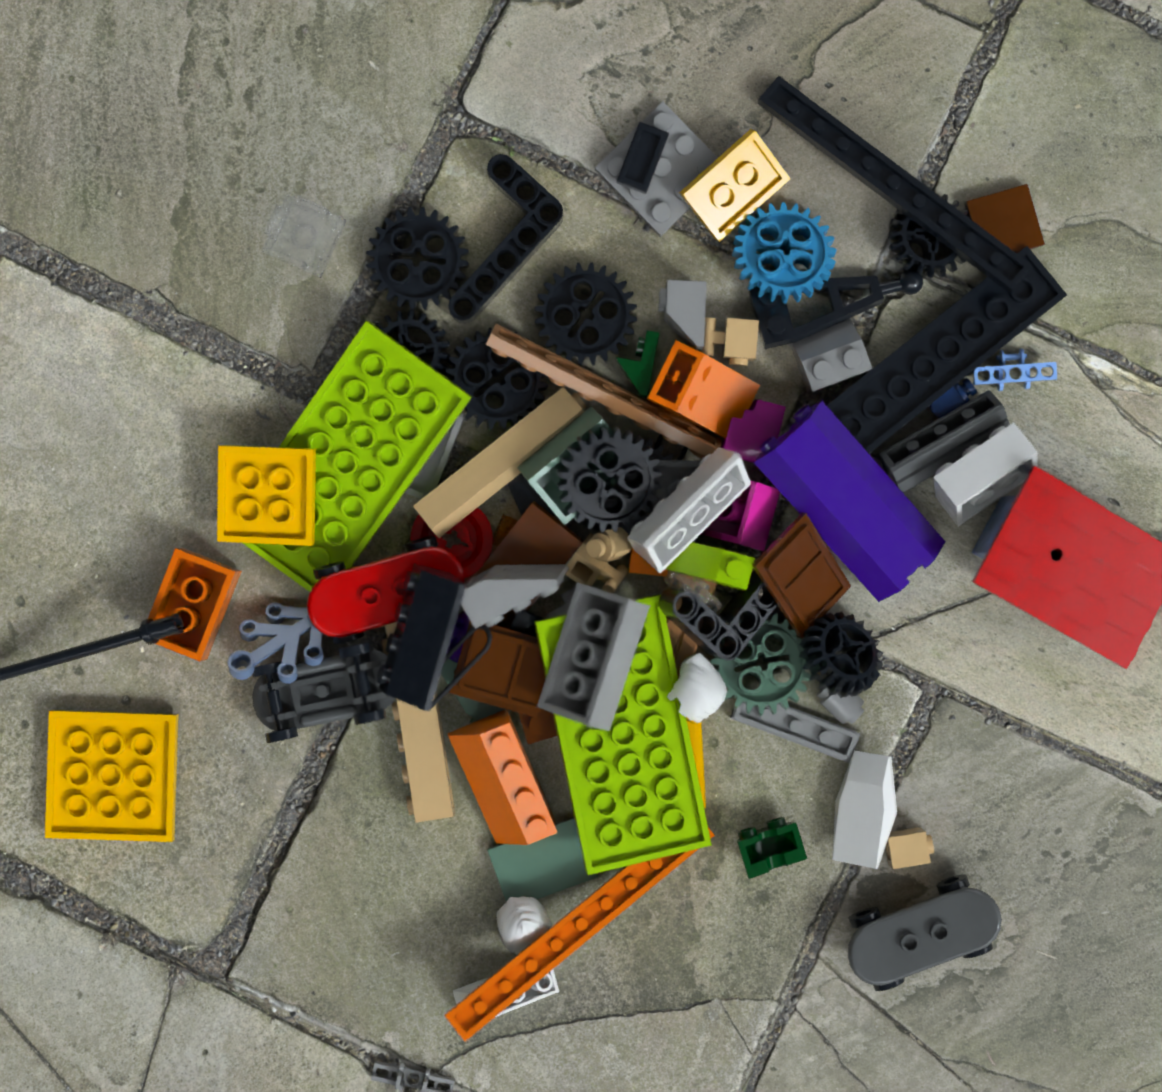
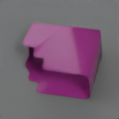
[721,399,786,464]

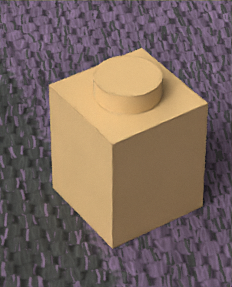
[885,827,934,869]

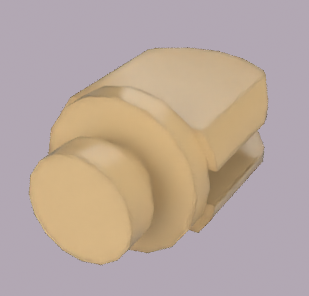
[586,527,632,562]

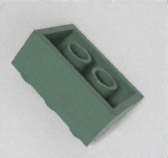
[517,407,631,525]

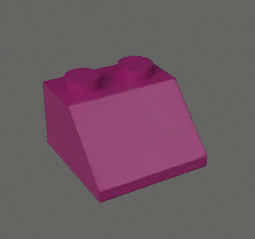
[700,480,780,551]

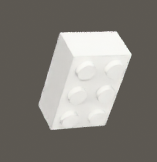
[933,422,1038,526]

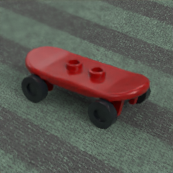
[307,536,465,644]

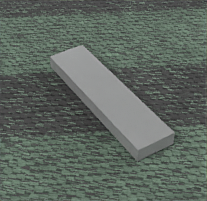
[730,703,861,763]

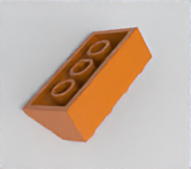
[447,709,558,845]

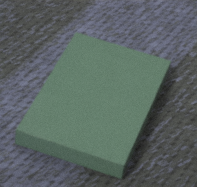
[487,817,598,902]

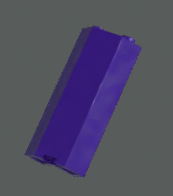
[754,401,946,602]

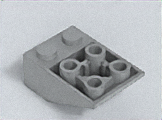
[461,564,569,628]

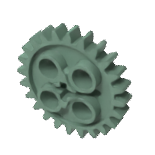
[710,614,811,716]

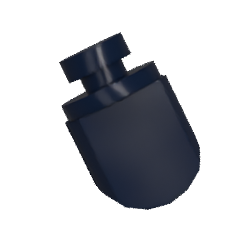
[929,378,978,418]

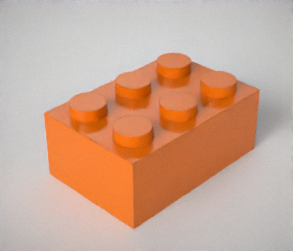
[148,548,242,661]

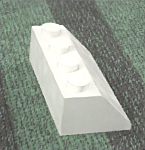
[627,448,751,573]

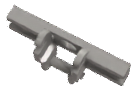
[371,1060,455,1092]

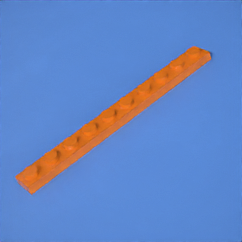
[444,827,715,1041]

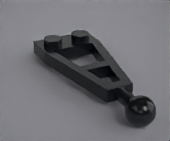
[749,269,924,349]

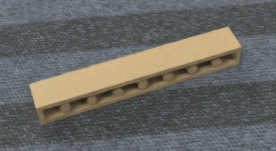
[381,622,456,823]

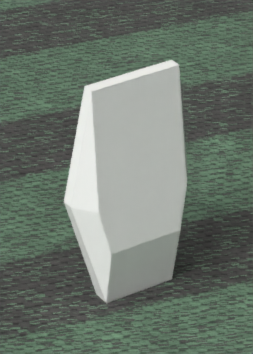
[833,750,897,869]

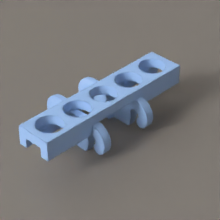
[972,348,1057,391]

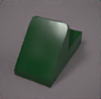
[615,330,659,398]

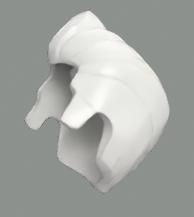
[667,653,727,723]
[496,896,552,955]

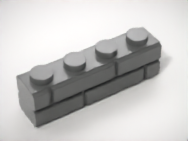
[878,390,1010,492]

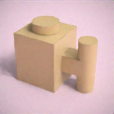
[701,317,759,366]
[565,533,628,594]

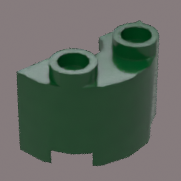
[737,817,807,879]

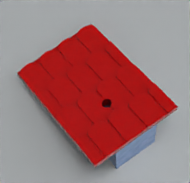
[971,466,1162,669]

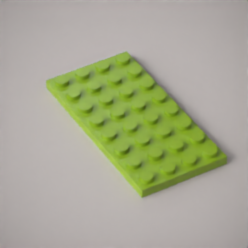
[243,321,472,592]
[534,594,712,875]

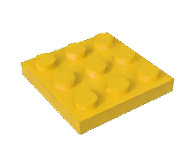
[217,445,316,546]

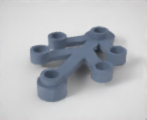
[228,603,324,684]

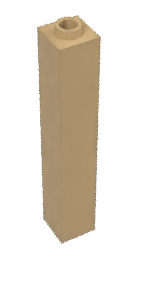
[413,387,587,538]

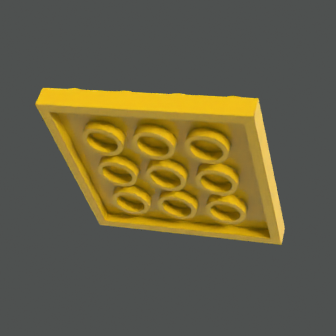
[45,710,178,842]

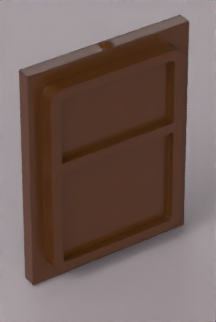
[752,512,851,638]
[449,620,551,721]

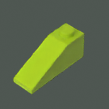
[650,542,755,591]

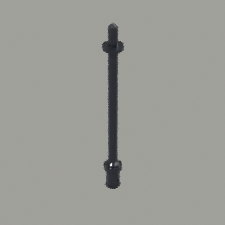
[0,613,184,681]

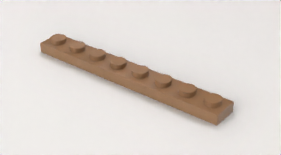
[486,324,722,459]

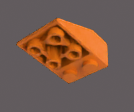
[647,340,760,439]

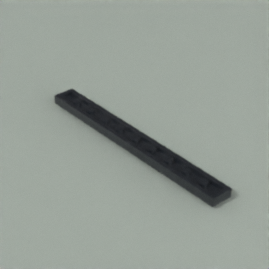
[758,76,1033,294]

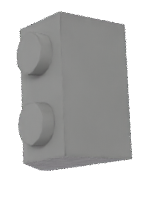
[658,280,707,352]
[790,318,873,394]

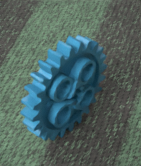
[732,202,837,304]

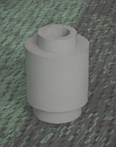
[817,687,864,724]

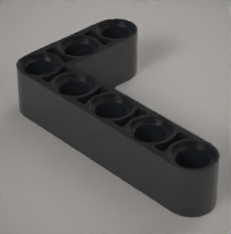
[448,154,563,324]
[659,569,778,660]

